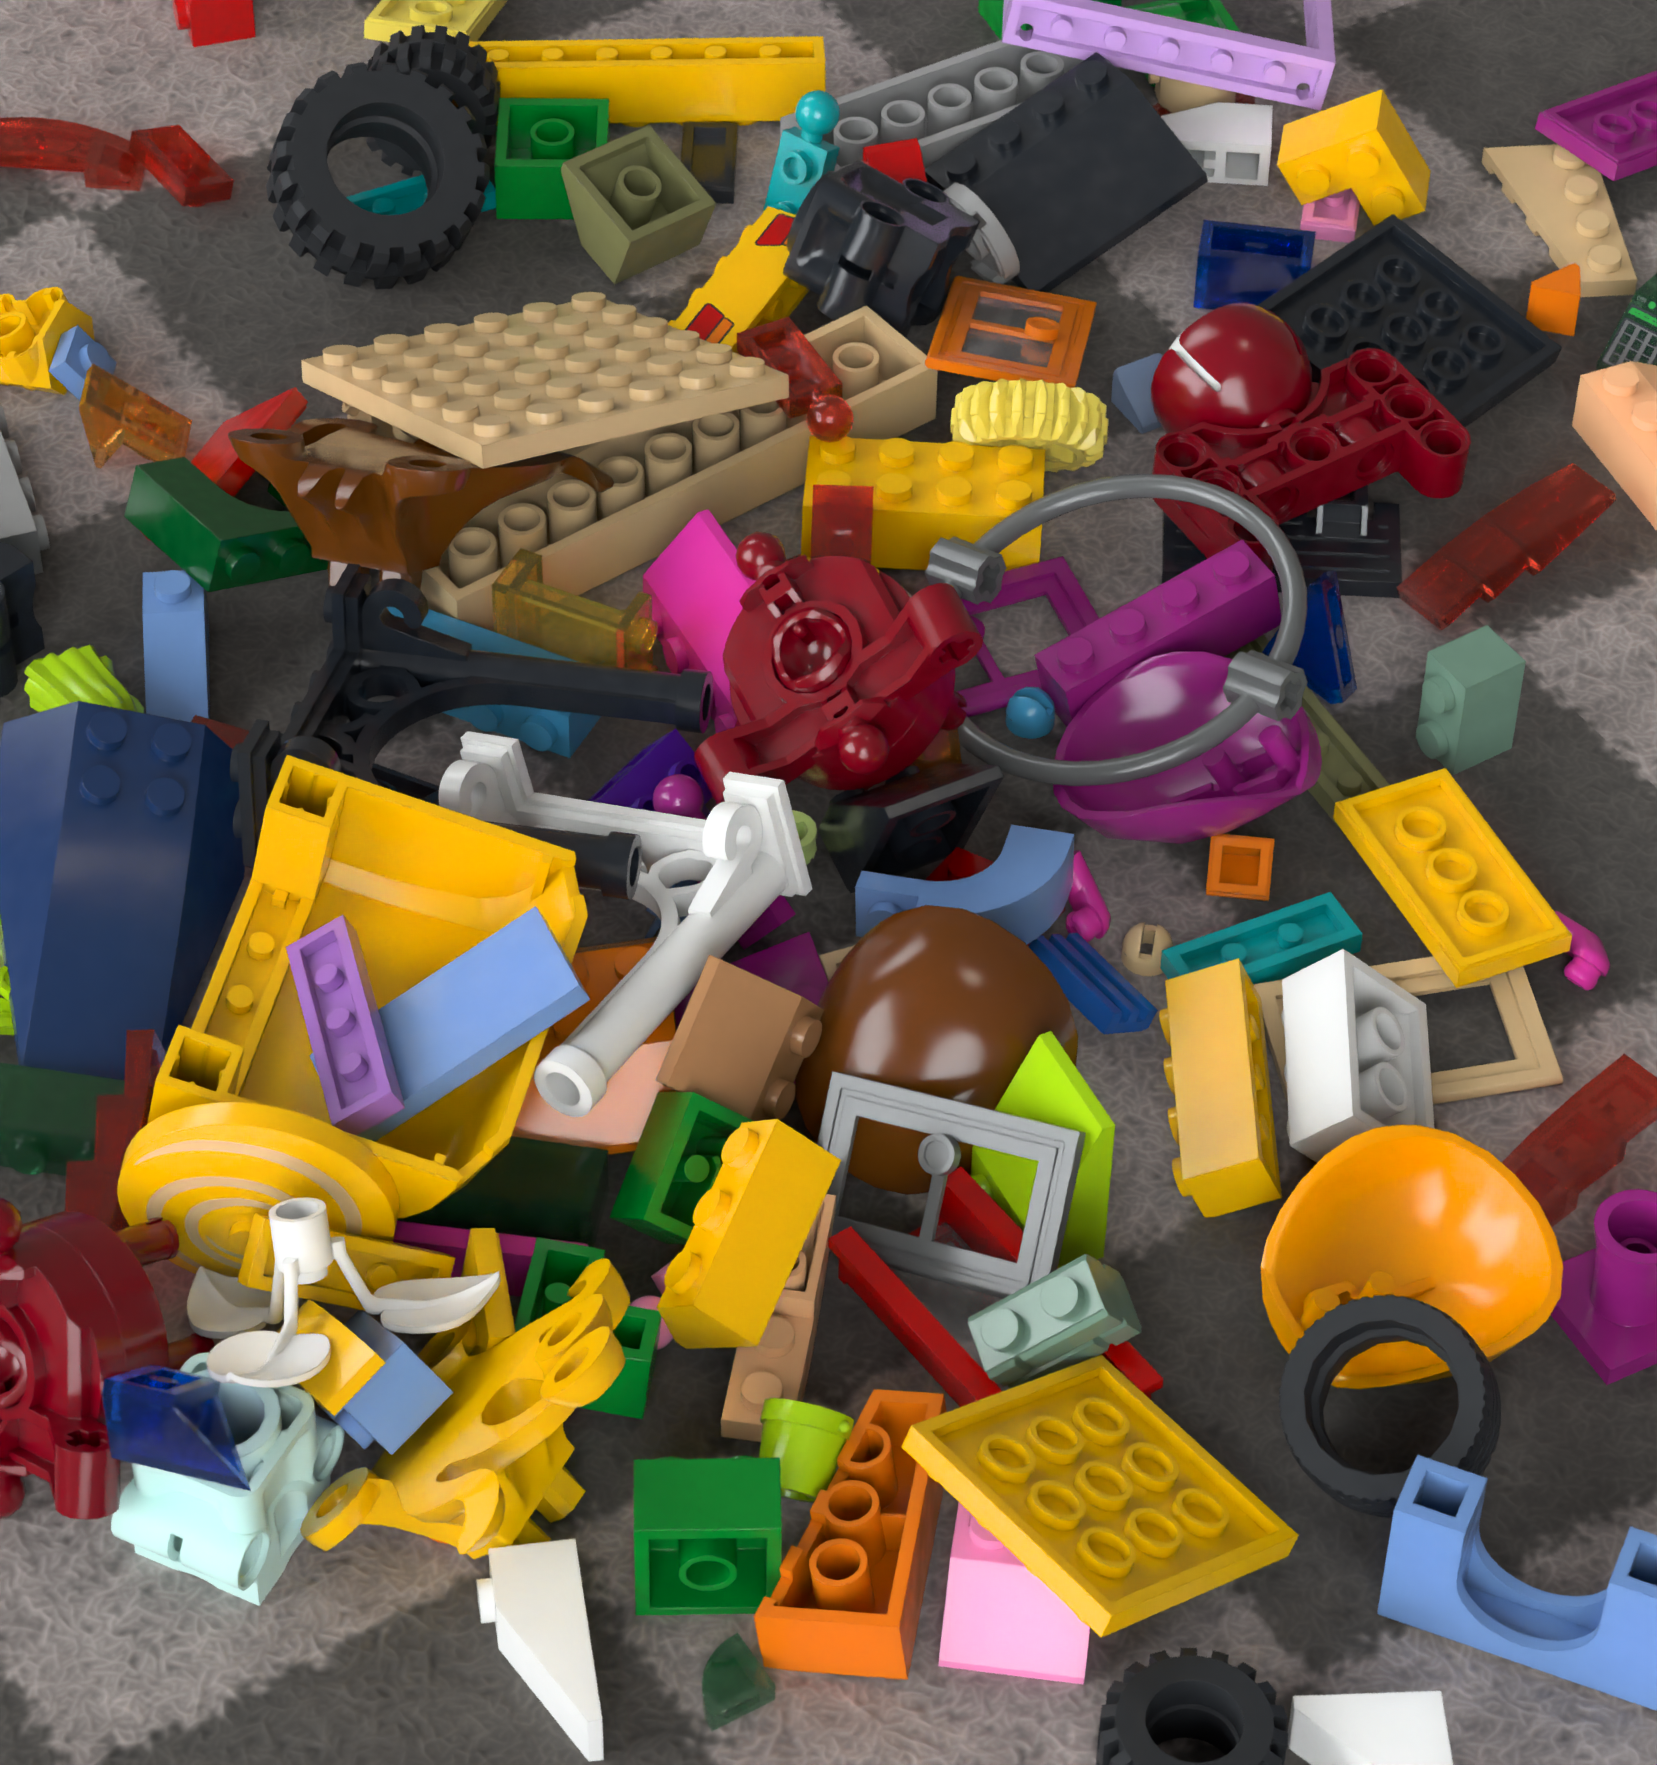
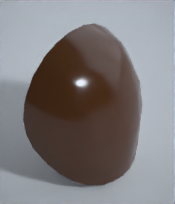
[795,905,1078,1195]

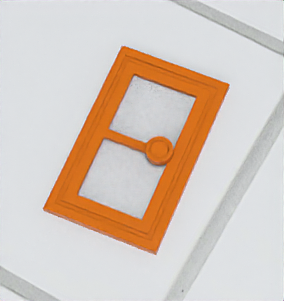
[925,276,1097,388]

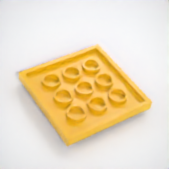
[902,1355,1299,1638]

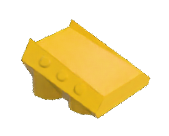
[0,287,95,395]

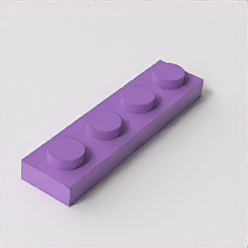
[286,915,405,1136]

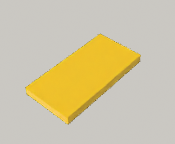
[1333,768,1572,988]

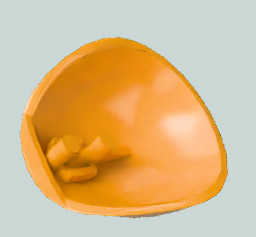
[1261,1124,1563,1389]

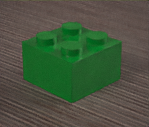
[494,98,610,220]
[634,1455,782,1615]

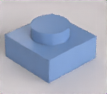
[49,325,117,407]

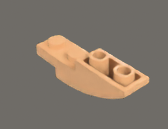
[721,1194,836,1442]

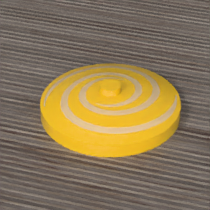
[117,1102,399,1277]

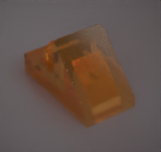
[79,364,192,468]

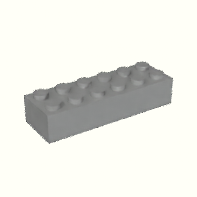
[780,30,1084,172]

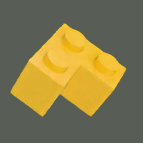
[1277,89,1431,226]

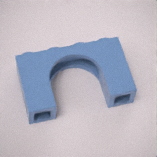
[1377,1455,1657,1711]

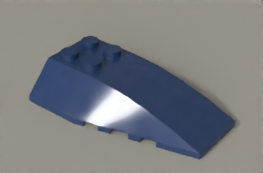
[0,701,245,1095]

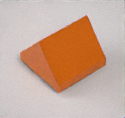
[1526,263,1581,337]

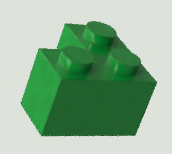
[609,1092,753,1245]
[514,1237,662,1419]

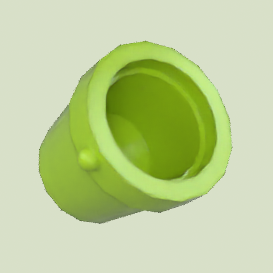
[759,1398,855,1503]

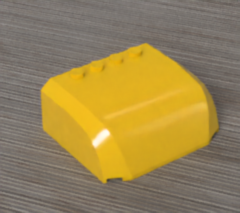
[147,755,588,1218]

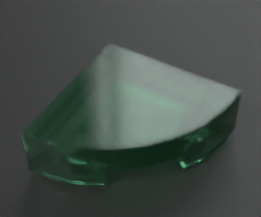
[702,1633,775,1731]

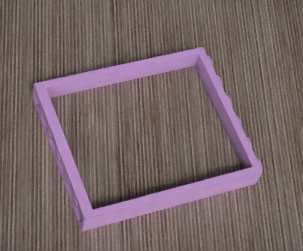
[1002,0,1336,110]

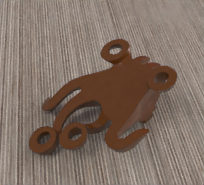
[227,418,614,589]

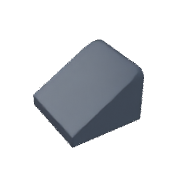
[1111,353,1163,434]

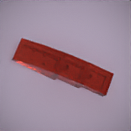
[1396,463,1617,630]
[65,1029,166,1232]
[1501,1054,1657,1228]

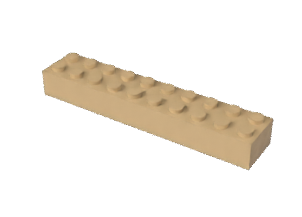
[420,306,938,634]

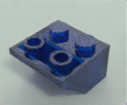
[1193,219,1316,310]

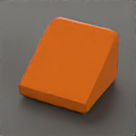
[1206,834,1275,901]

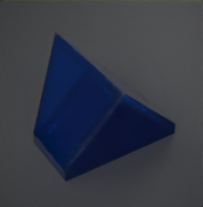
[1262,571,1357,704]
[102,1364,251,1491]

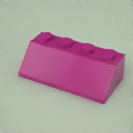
[637,509,756,733]

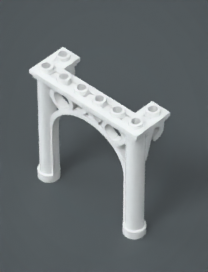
[439,731,812,1117]

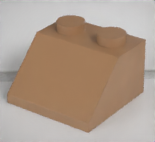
[655,955,824,1121]

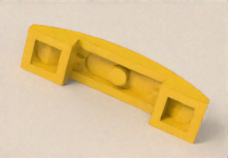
[276,1299,386,1416]

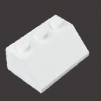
[1281,949,1434,1163]

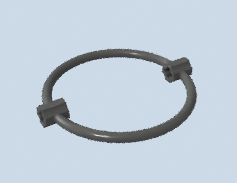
[925,474,1308,786]

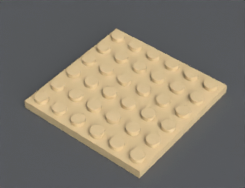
[301,292,789,469]

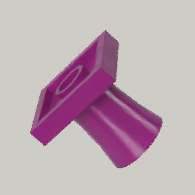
[1550,1189,1657,1385]

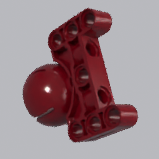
[1151,302,1471,572]

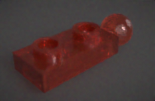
[737,317,854,443]

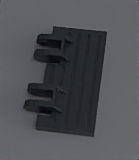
[1162,485,1402,598]

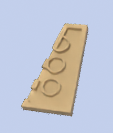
[1482,144,1637,297]

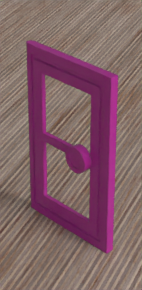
[956,556,1100,717]

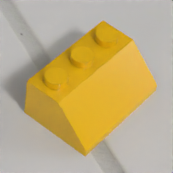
[657,1119,841,1349]

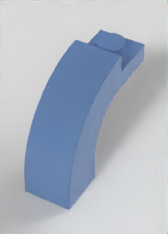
[855,824,1074,944]

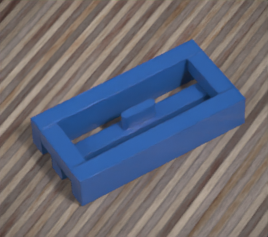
[1028,933,1158,1035]

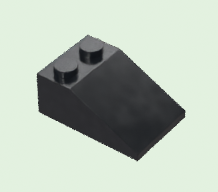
[818,763,1004,893]

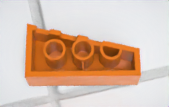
[754,1389,947,1680]

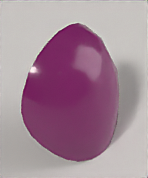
[1053,651,1322,844]

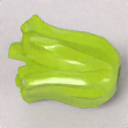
[24,644,144,713]

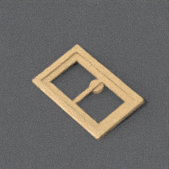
[1253,956,1563,1105]

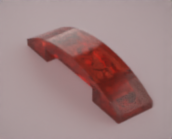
[0,117,150,191]

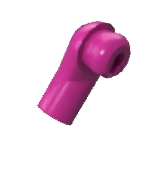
[1065,850,1111,942]
[1555,911,1610,991]

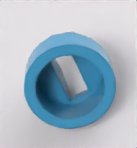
[1006,687,1055,739]

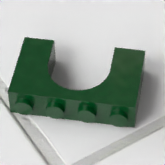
[124,457,328,592]

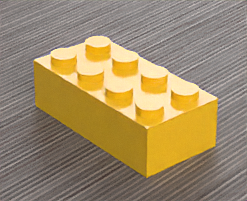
[801,434,1046,571]

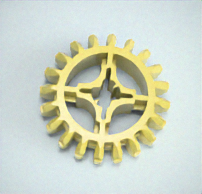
[950,378,1109,472]

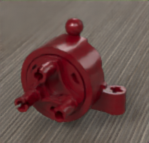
[694,531,983,804]
[0,1198,215,1520]

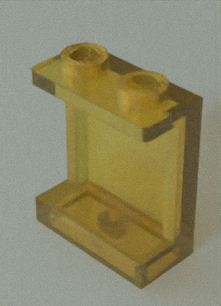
[491,548,658,671]

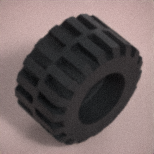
[366,25,500,176]
[1096,1648,1289,1765]

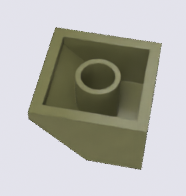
[561,125,716,285]

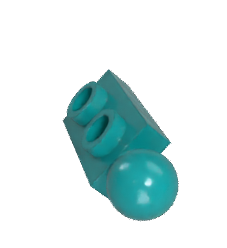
[763,90,840,215]

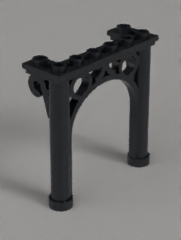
[230,563,713,900]

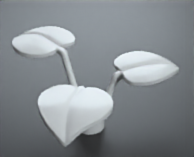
[187,1197,500,1387]

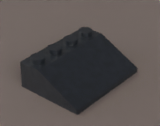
[925,52,1208,293]

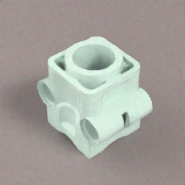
[111,1352,344,1606]

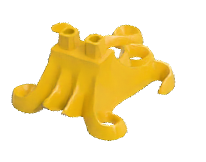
[300,1258,630,1559]

